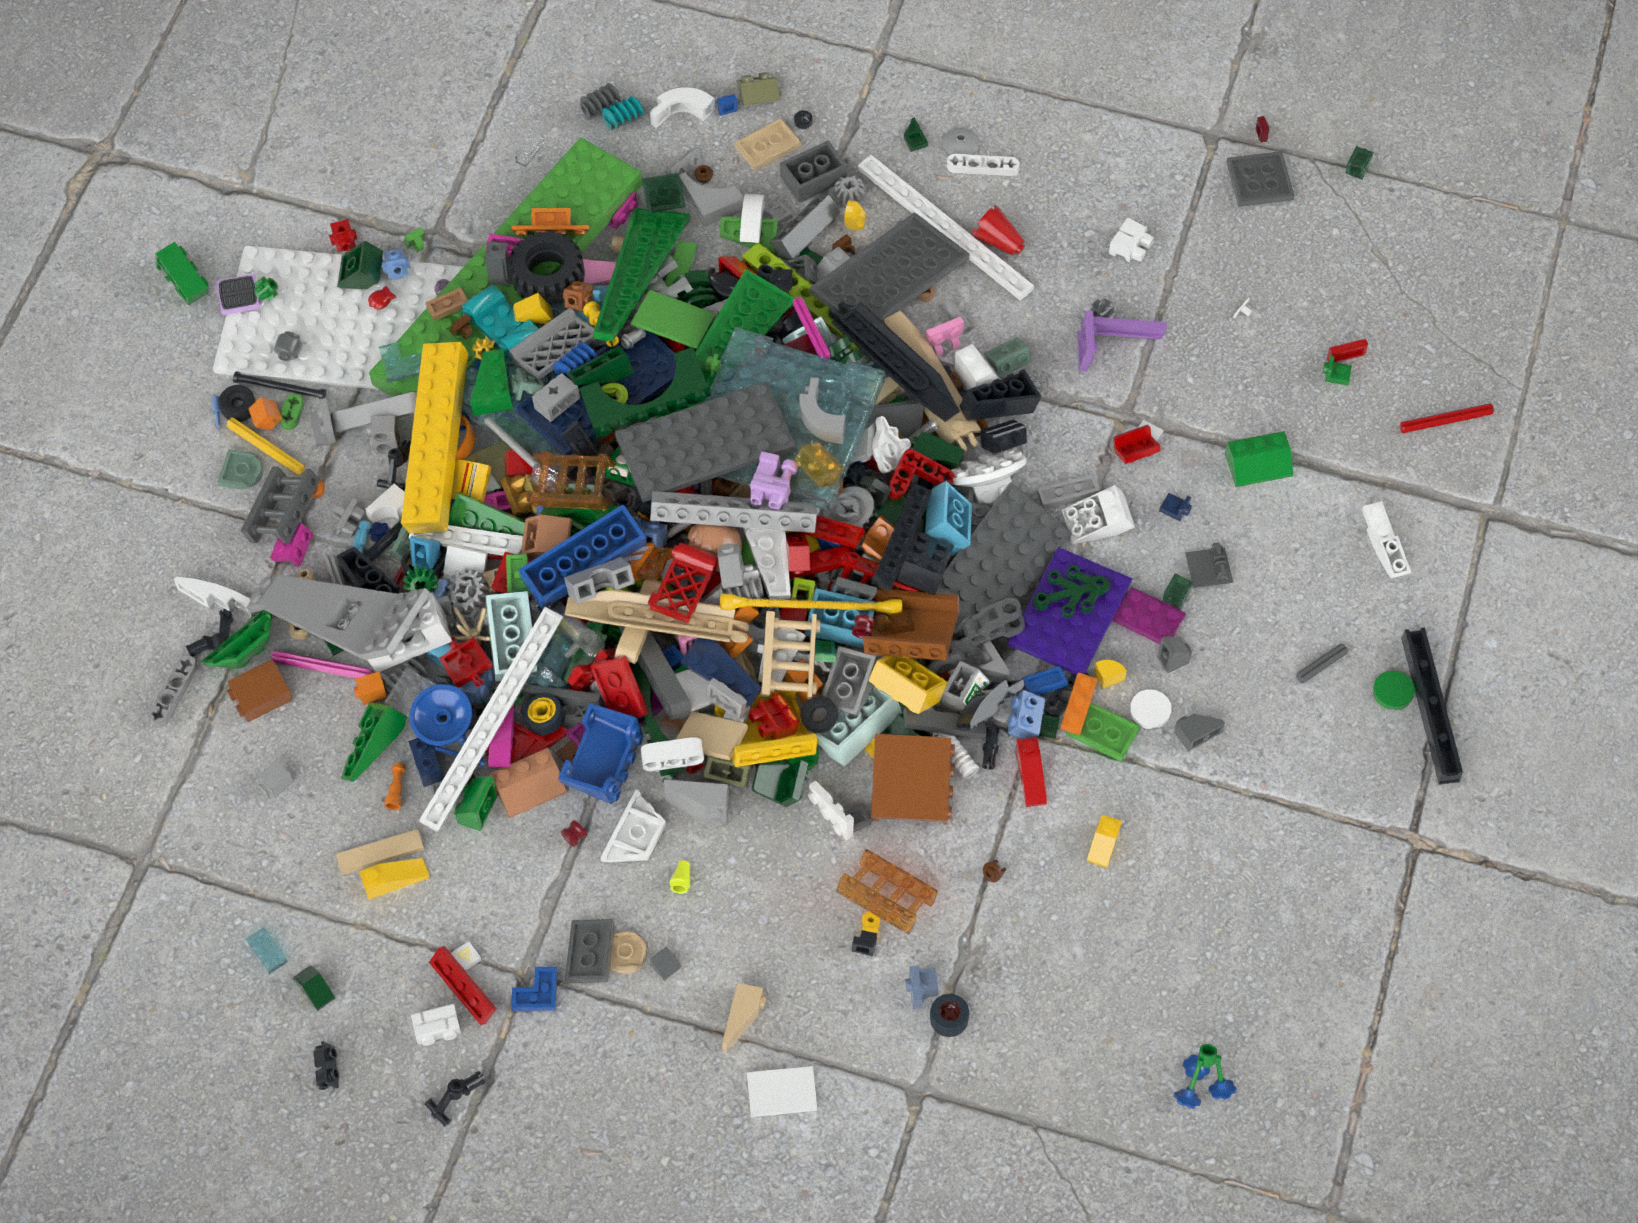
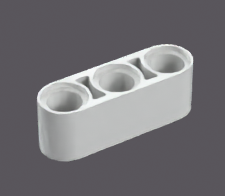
[641,737,704,771]

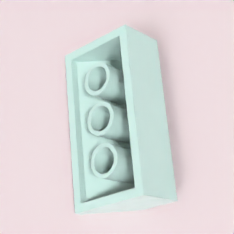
[486,591,537,682]
[810,686,902,766]

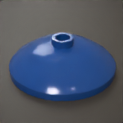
[409,684,473,746]

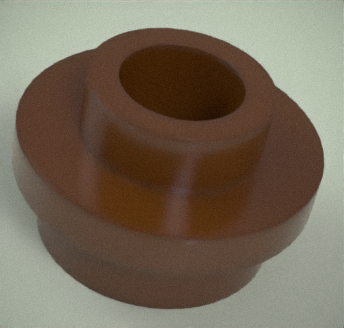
[694,165,713,183]

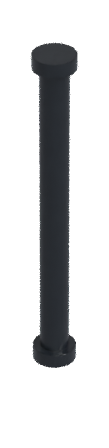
[233,371,326,399]

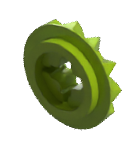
[601,383,628,404]

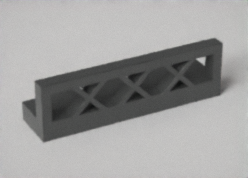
[520,684,605,724]

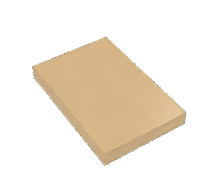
[734,118,801,171]
[675,711,748,761]

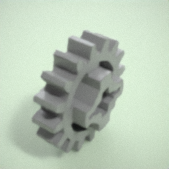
[446,569,489,613]

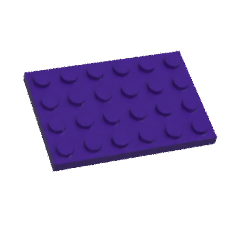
[1008,547,1133,675]

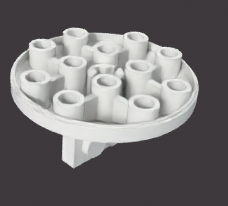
[951,449,1027,506]

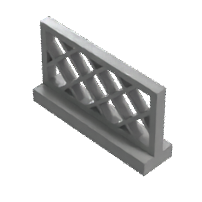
[509,308,595,380]

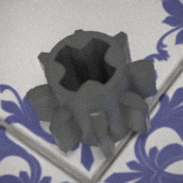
[1090,299,1115,318]

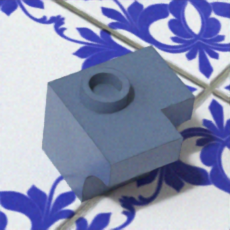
[905,966,938,1009]

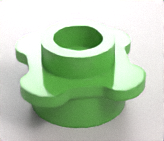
[705,354,721,377]

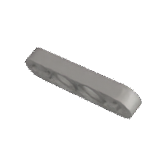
[148,655,197,728]

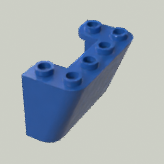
[558,703,644,805]

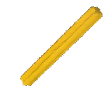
[226,418,305,475]

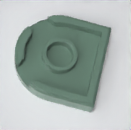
[217,449,263,489]

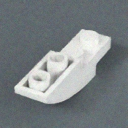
[1362,501,1411,579]

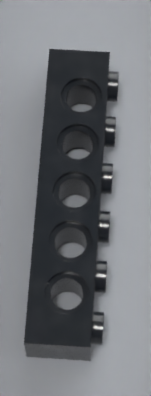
[871,483,932,592]

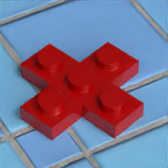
[567,648,616,692]

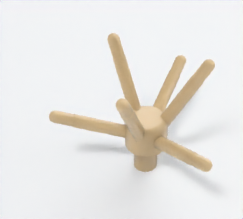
[451,607,490,648]

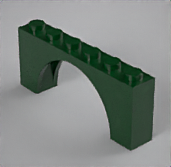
[579,347,711,437]
[872,430,965,533]

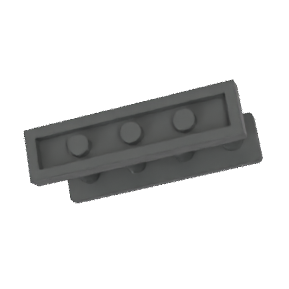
[240,466,319,544]

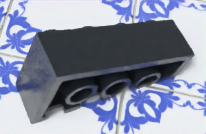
[959,369,1041,421]
[336,547,406,594]

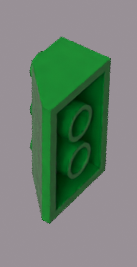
[1225,431,1293,487]

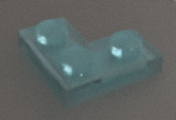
[379,342,422,383]

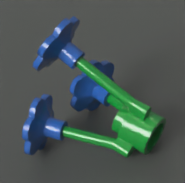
[1173,1044,1237,1109]

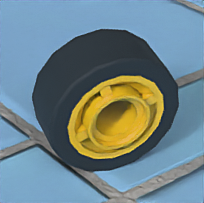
[523,693,565,735]

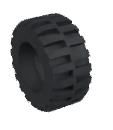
[509,231,585,306]

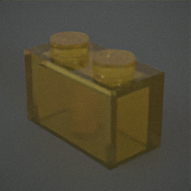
[794,442,844,488]

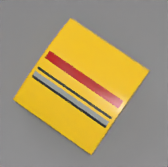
[451,459,492,502]

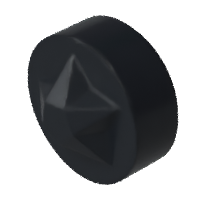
[794,110,813,129]

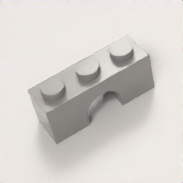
[564,557,635,604]

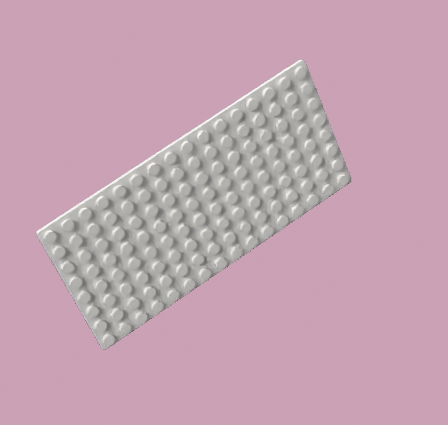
[213,246,535,403]

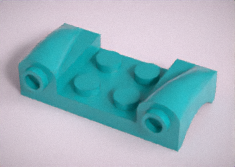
[461,285,539,362]

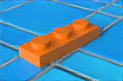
[1060,672,1098,735]

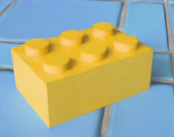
[869,656,948,714]

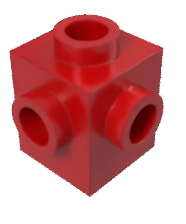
[329,219,358,252]

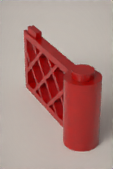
[648,542,719,624]

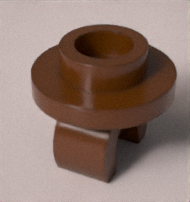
[983,860,1006,883]

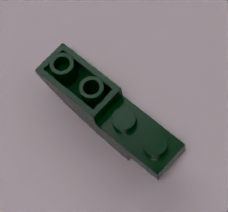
[561,621,613,688]

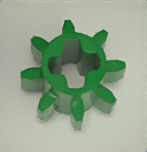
[254,276,278,302]

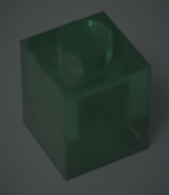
[1345,146,1374,180]
[1162,573,1193,610]

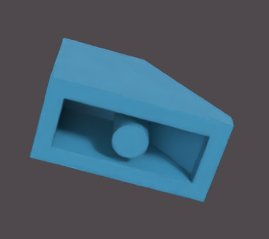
[410,536,441,570]

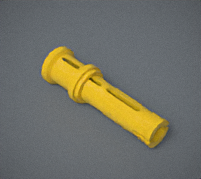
[583,301,619,347]

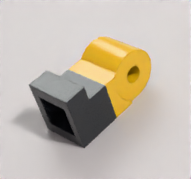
[852,911,880,956]

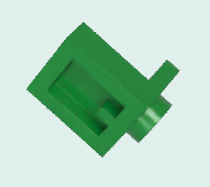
[1323,356,1352,385]

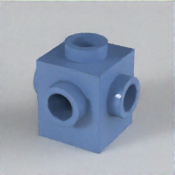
[382,248,411,279]

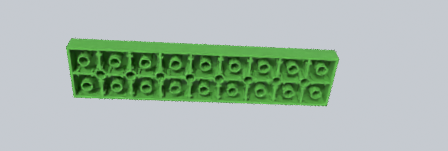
[369,137,642,397]

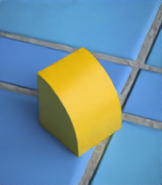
[1094,660,1127,689]

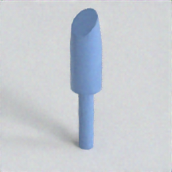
[212,395,221,428]

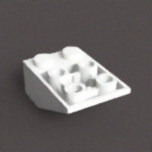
[1062,485,1135,544]

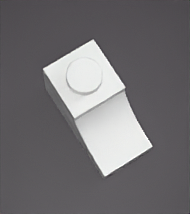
[366,484,405,524]

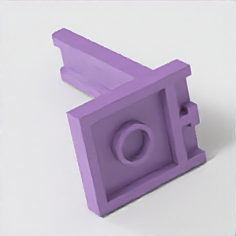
[1077,311,1167,372]

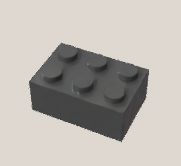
[780,140,848,202]

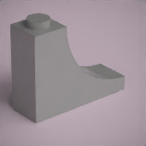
[679,172,745,227]

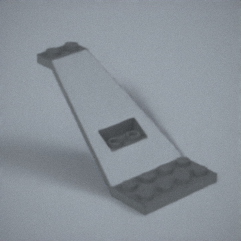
[246,575,430,660]

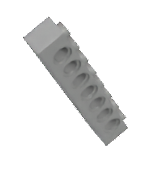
[650,491,817,533]

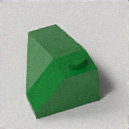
[341,702,408,782]

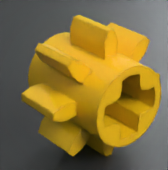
[472,336,498,360]

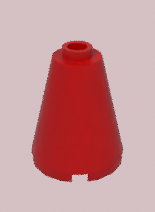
[972,205,1025,256]

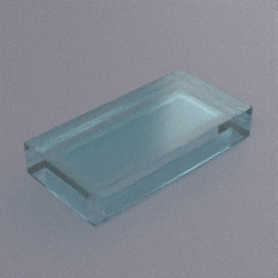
[246,927,288,974]

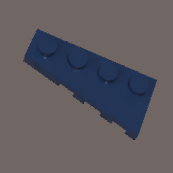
[681,638,762,707]

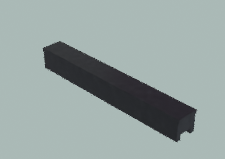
[1401,627,1463,785]

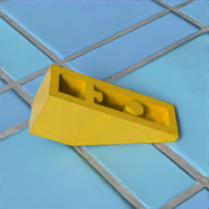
[359,858,430,900]

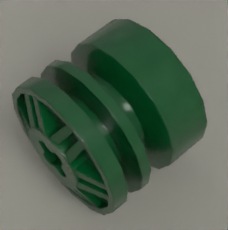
[672,270,719,309]

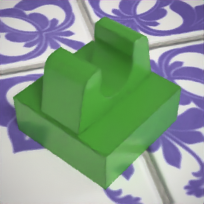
[404,227,425,253]

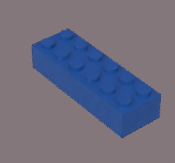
[519,505,646,610]

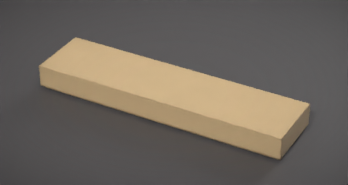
[336,829,424,875]

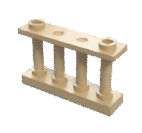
[761,611,820,700]

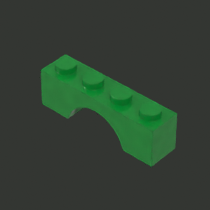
[540,502,619,525]

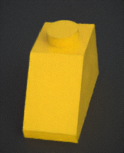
[1087,814,1122,868]

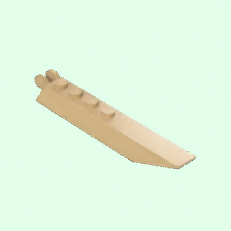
[883,311,981,451]
[565,589,749,643]

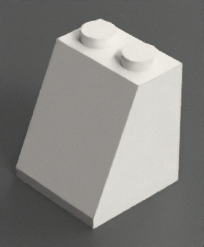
[954,344,1001,391]

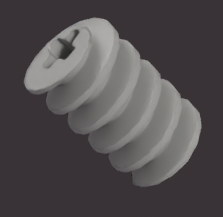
[719,577,764,600]

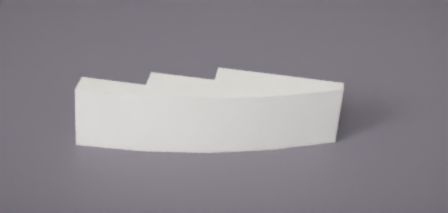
[174,577,255,616]

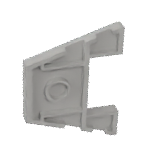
[638,254,693,304]

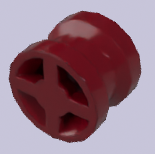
[852,614,875,639]
[561,820,587,847]

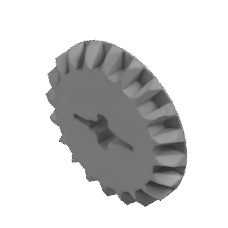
[824,487,875,528]

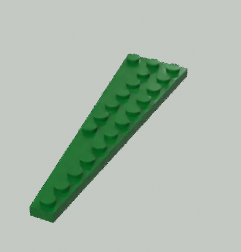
[593,208,690,341]
[656,269,795,419]

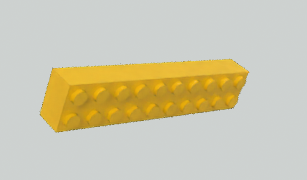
[401,342,468,533]

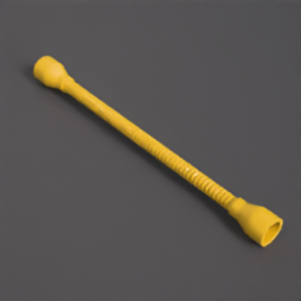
[720,593,902,615]

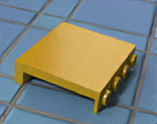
[714,690,817,767]

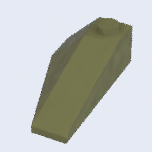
[465,429,544,495]

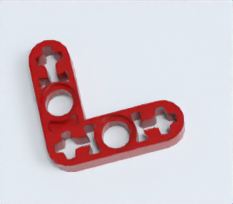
[888,449,955,500]

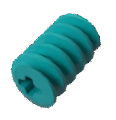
[602,96,644,130]

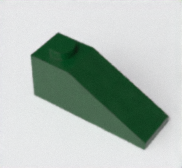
[567,346,634,385]

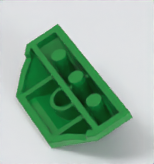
[201,610,273,669]

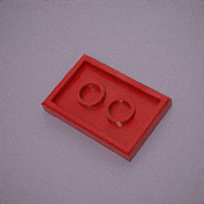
[590,655,649,718]

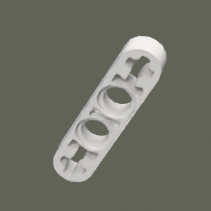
[947,154,1020,176]

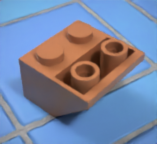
[521,515,572,561]

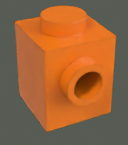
[249,397,282,431]
[353,672,387,705]

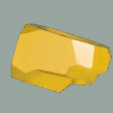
[844,200,866,231]

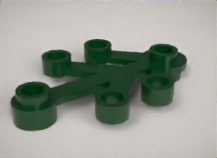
[1033,565,1110,619]

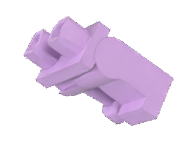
[750,452,799,510]

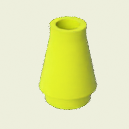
[669,860,690,894]

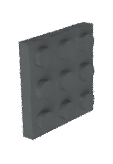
[1226,151,1295,207]

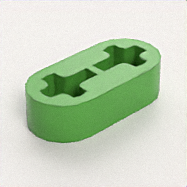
[280,394,304,430]

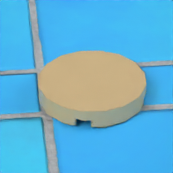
[610,931,647,974]

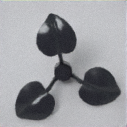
[709,264,793,333]

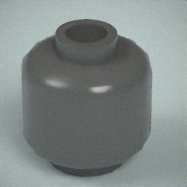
[274,331,302,362]

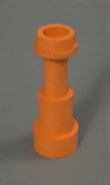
[384,763,406,810]

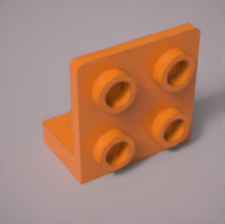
[862,515,895,562]

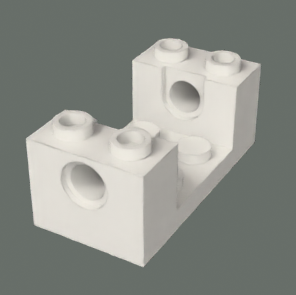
[368,593,452,672]

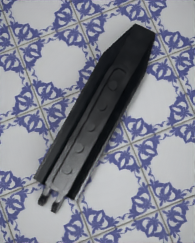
[829,301,960,422]

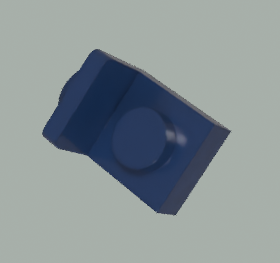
[1159,493,1192,522]

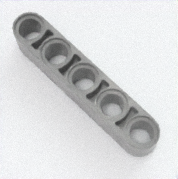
[330,392,417,433]

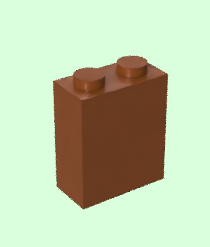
[226,659,293,722]

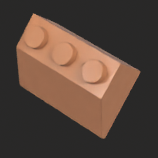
[490,748,567,818]

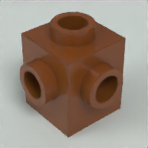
[563,281,593,312]

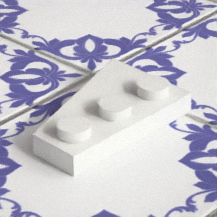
[758,628,806,682]
[808,781,854,841]

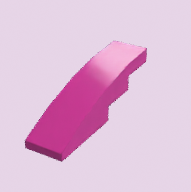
[488,705,515,767]

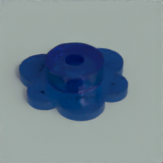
[368,522,390,542]

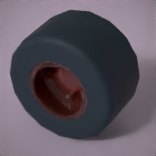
[930,993,970,1037]

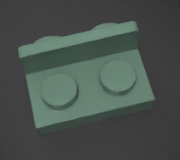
[984,337,1032,377]
[509,368,544,400]

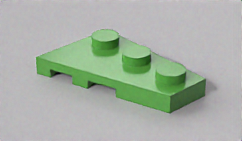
[720,217,778,256]

